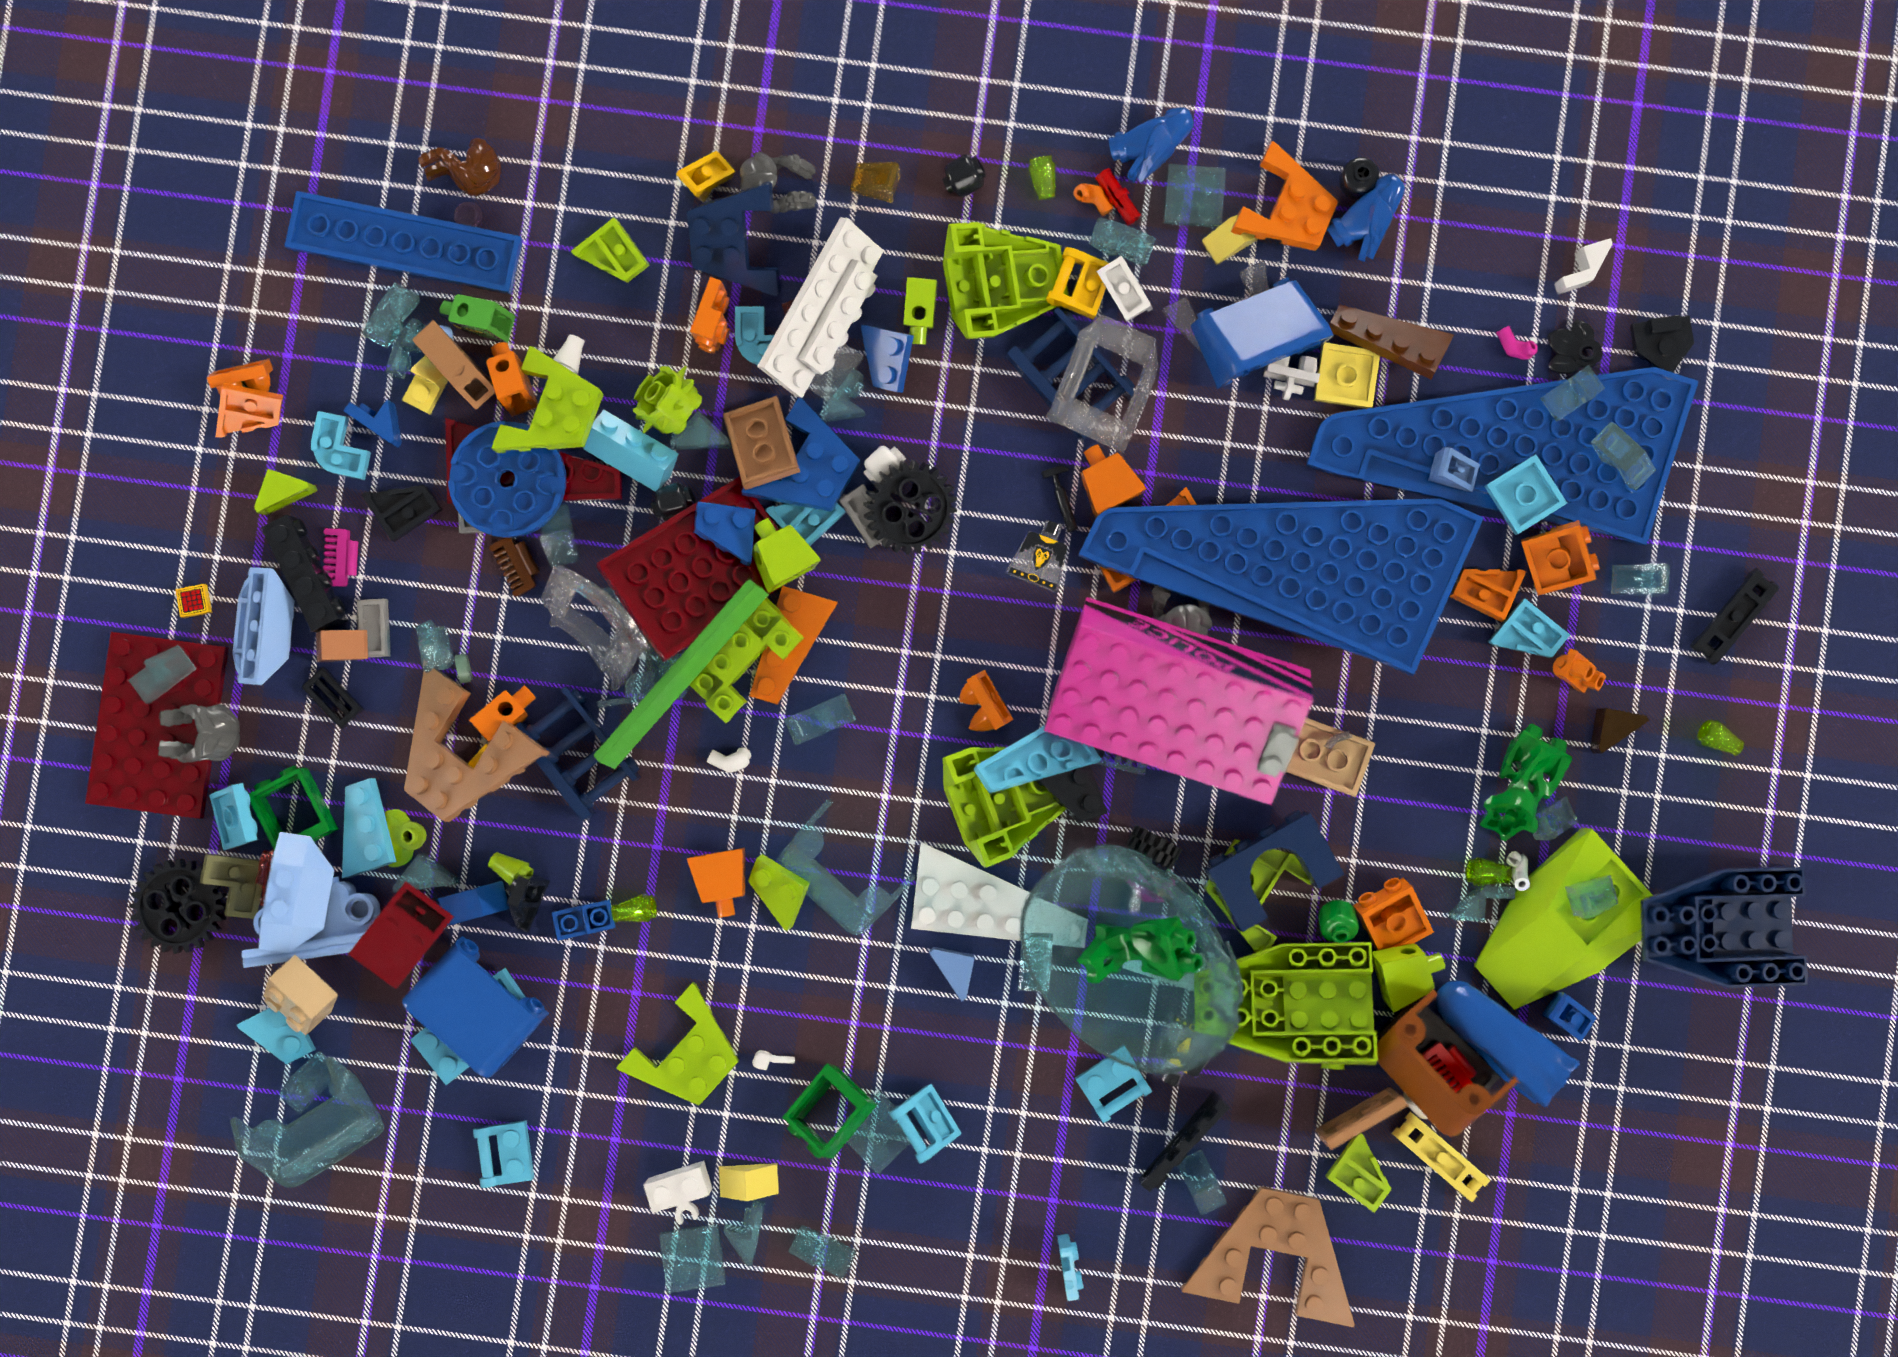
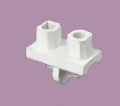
[1263,356,1320,400]

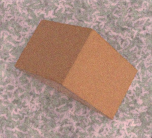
[316,630,368,662]

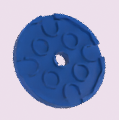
[448,421,567,538]

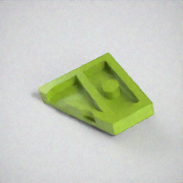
[571,217,650,283]
[748,854,810,931]

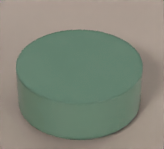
[455,654,472,684]

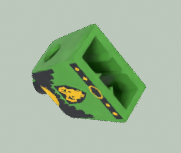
[440,294,516,343]

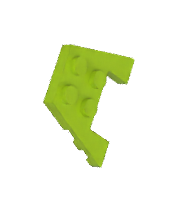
[491,346,604,453]
[1204,839,1311,953]
[616,982,739,1106]

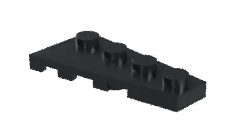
[1138,1090,1230,1192]

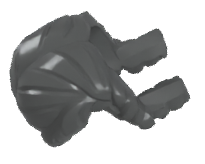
[740,152,817,214]
[1152,585,1212,636]
[158,704,240,763]

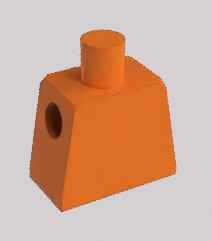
[486,342,538,417]
[1081,444,1146,518]
[469,685,536,743]
[687,848,745,918]

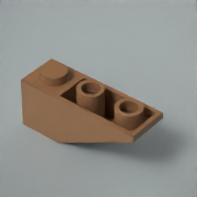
[412,320,495,410]

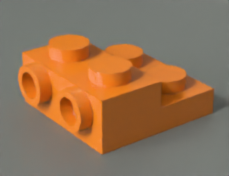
[690,277,730,354]
[1521,520,1600,596]
[1353,877,1434,951]

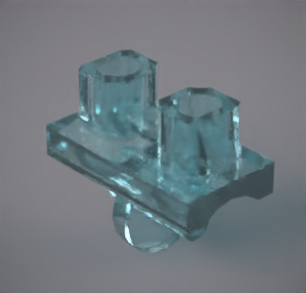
[416,620,454,673]

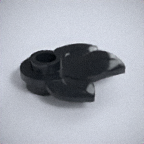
[1547,320,1603,374]

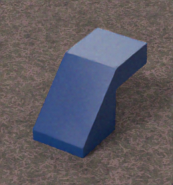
[436,881,509,926]

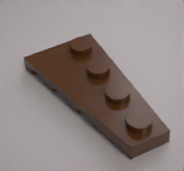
[1329,304,1454,380]

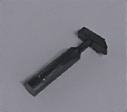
[1041,465,1078,533]

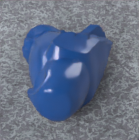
[1109,107,1194,183]
[1327,174,1405,262]

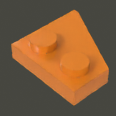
[216,383,283,438]
[1449,569,1526,622]

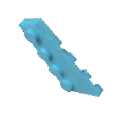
[973,726,1101,794]

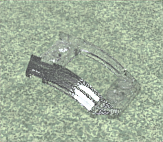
[1045,315,1158,453]
[542,565,650,691]

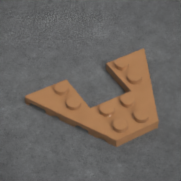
[404,663,550,822]
[1181,1186,1355,1328]

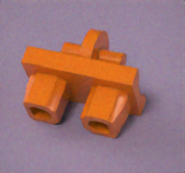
[1553,648,1606,694]

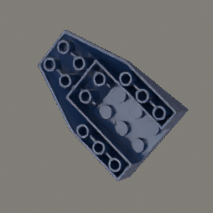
[1641,866,1808,988]

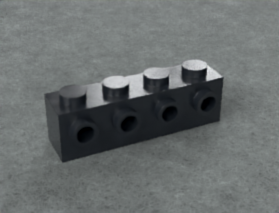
[261,515,348,633]

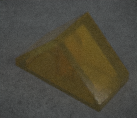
[850,162,900,203]

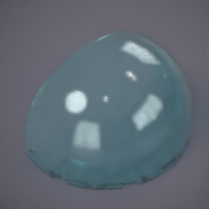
[1020,844,1243,1074]

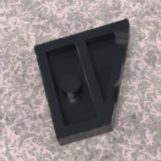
[362,485,443,542]
[1036,765,1107,823]
[507,876,550,932]

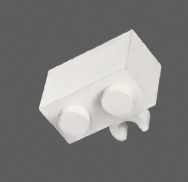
[644,1161,713,1225]

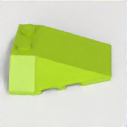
[943,222,1069,339]
[943,747,1066,868]

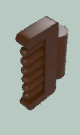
[489,538,540,597]

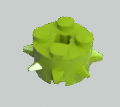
[633,366,702,435]

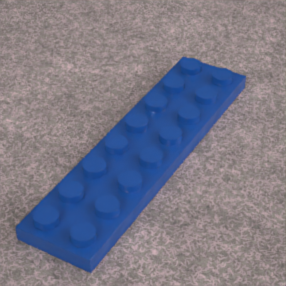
[284,191,523,295]

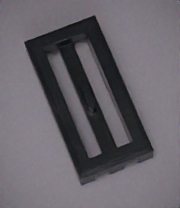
[302,667,364,729]

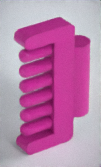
[323,528,358,587]

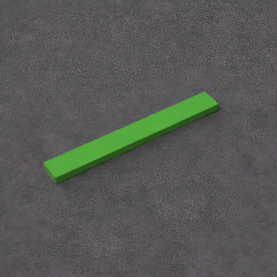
[594,579,769,769]

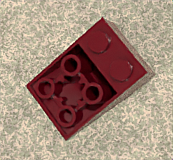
[348,881,454,989]

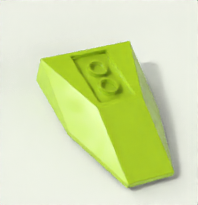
[1474,828,1653,1010]
[1195,942,1378,1065]

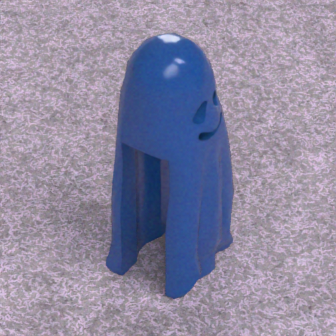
[1435,981,1580,1107]

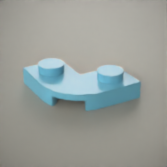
[735,306,774,365]
[311,411,371,480]

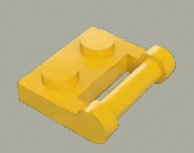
[1046,247,1109,319]

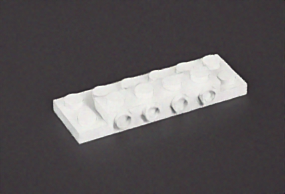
[757,217,883,398]

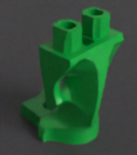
[1479,724,1572,842]
[1078,916,1203,983]

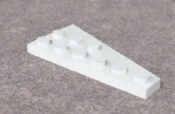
[911,842,1087,948]

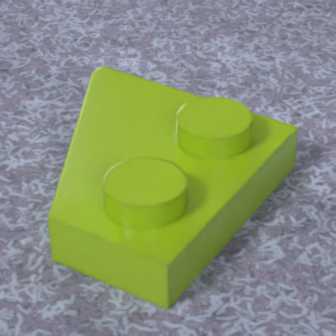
[1325,1133,1392,1213]

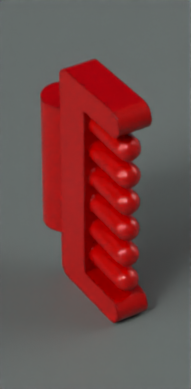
[1421,1042,1477,1094]

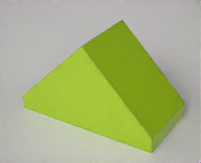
[254,469,318,516]

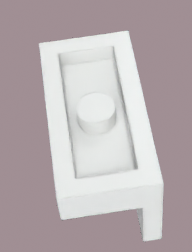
[1097,256,1153,322]

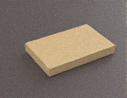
[1286,718,1375,797]

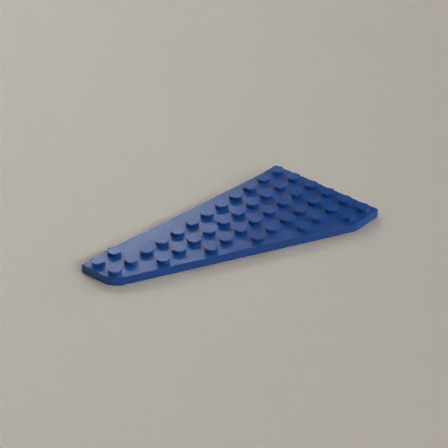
[1305,367,1699,546]
[1079,498,1484,676]

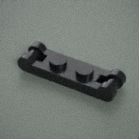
[1690,568,1779,665]

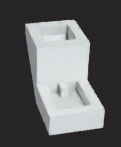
[1554,238,1612,294]

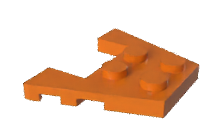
[1231,141,1338,251]

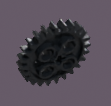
[863,460,957,555]
[129,859,227,954]

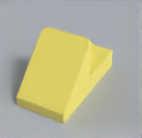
[402,355,448,415]

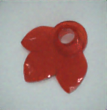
[255,848,275,906]

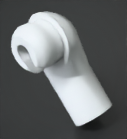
[707,747,751,773]
[1506,851,1530,891]

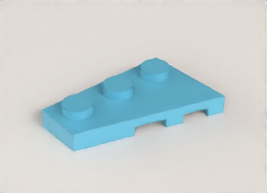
[342,778,396,878]

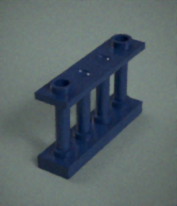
[1006,307,1136,443]
[515,686,641,821]

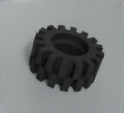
[1125,825,1182,870]

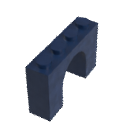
[1203,810,1344,932]

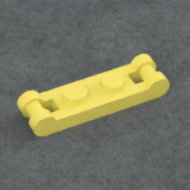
[1391,1111,1491,1202]

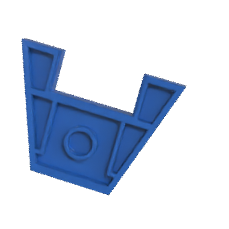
[741,397,861,512]

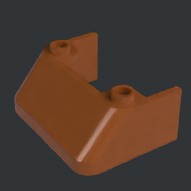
[1377,989,1519,1136]

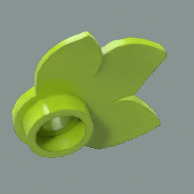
[385,809,427,867]

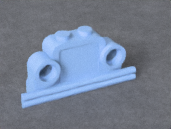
[242,877,381,968]

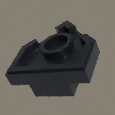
[1630,315,1694,373]

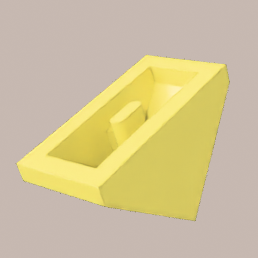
[1202,215,1259,265]
[719,1163,779,1201]

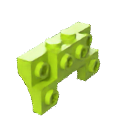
[689,597,804,723]

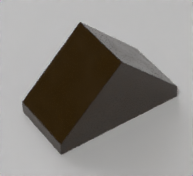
[1590,708,1650,754]

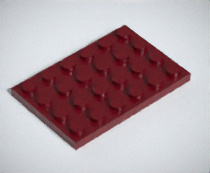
[596,476,783,662]
[85,632,229,819]

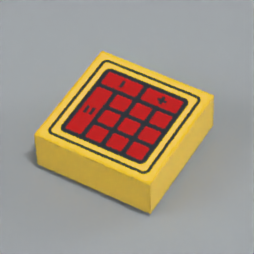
[175,584,212,618]

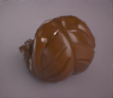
[418,138,502,197]

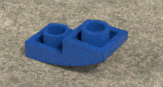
[551,899,616,941]

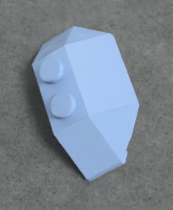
[232,567,295,685]
[259,832,334,953]

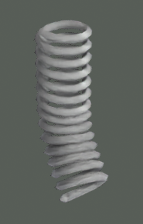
[1325,731,1352,749]

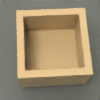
[264,955,338,1036]

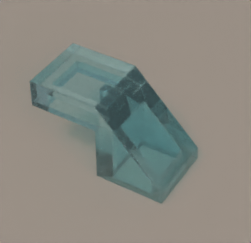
[1591,422,1656,490]
[784,694,856,746]
[1449,885,1515,921]

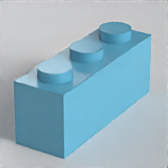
[583,410,679,492]

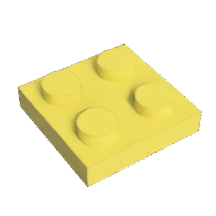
[1313,343,1380,409]

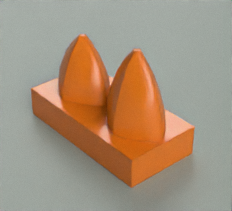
[206,359,273,396]
[959,670,1014,732]

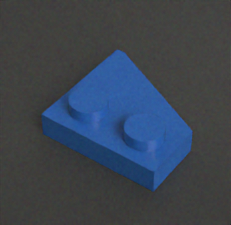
[694,501,755,566]

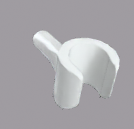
[752,1050,795,1070]

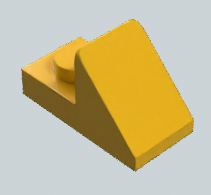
[676,150,736,202]

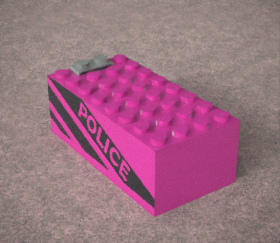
[1044,597,1313,805]

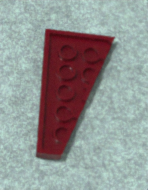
[445,417,622,505]

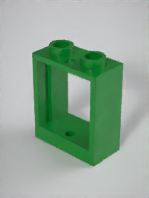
[249,765,339,850]
[782,1063,877,1159]

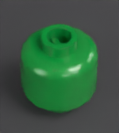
[1318,900,1359,943]

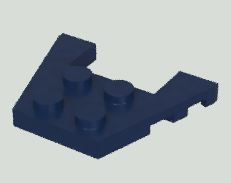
[687,182,781,296]

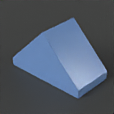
[1428,447,1480,492]
[929,947,975,1002]

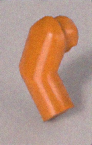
[1073,183,1114,216]

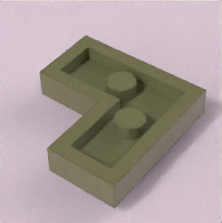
[200,853,267,919]

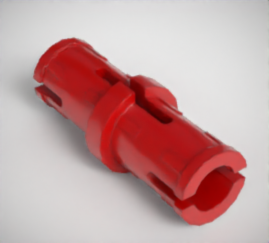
[1095,168,1142,226]

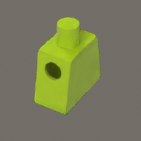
[904,277,938,345]
[752,518,821,593]
[1372,943,1445,1012]

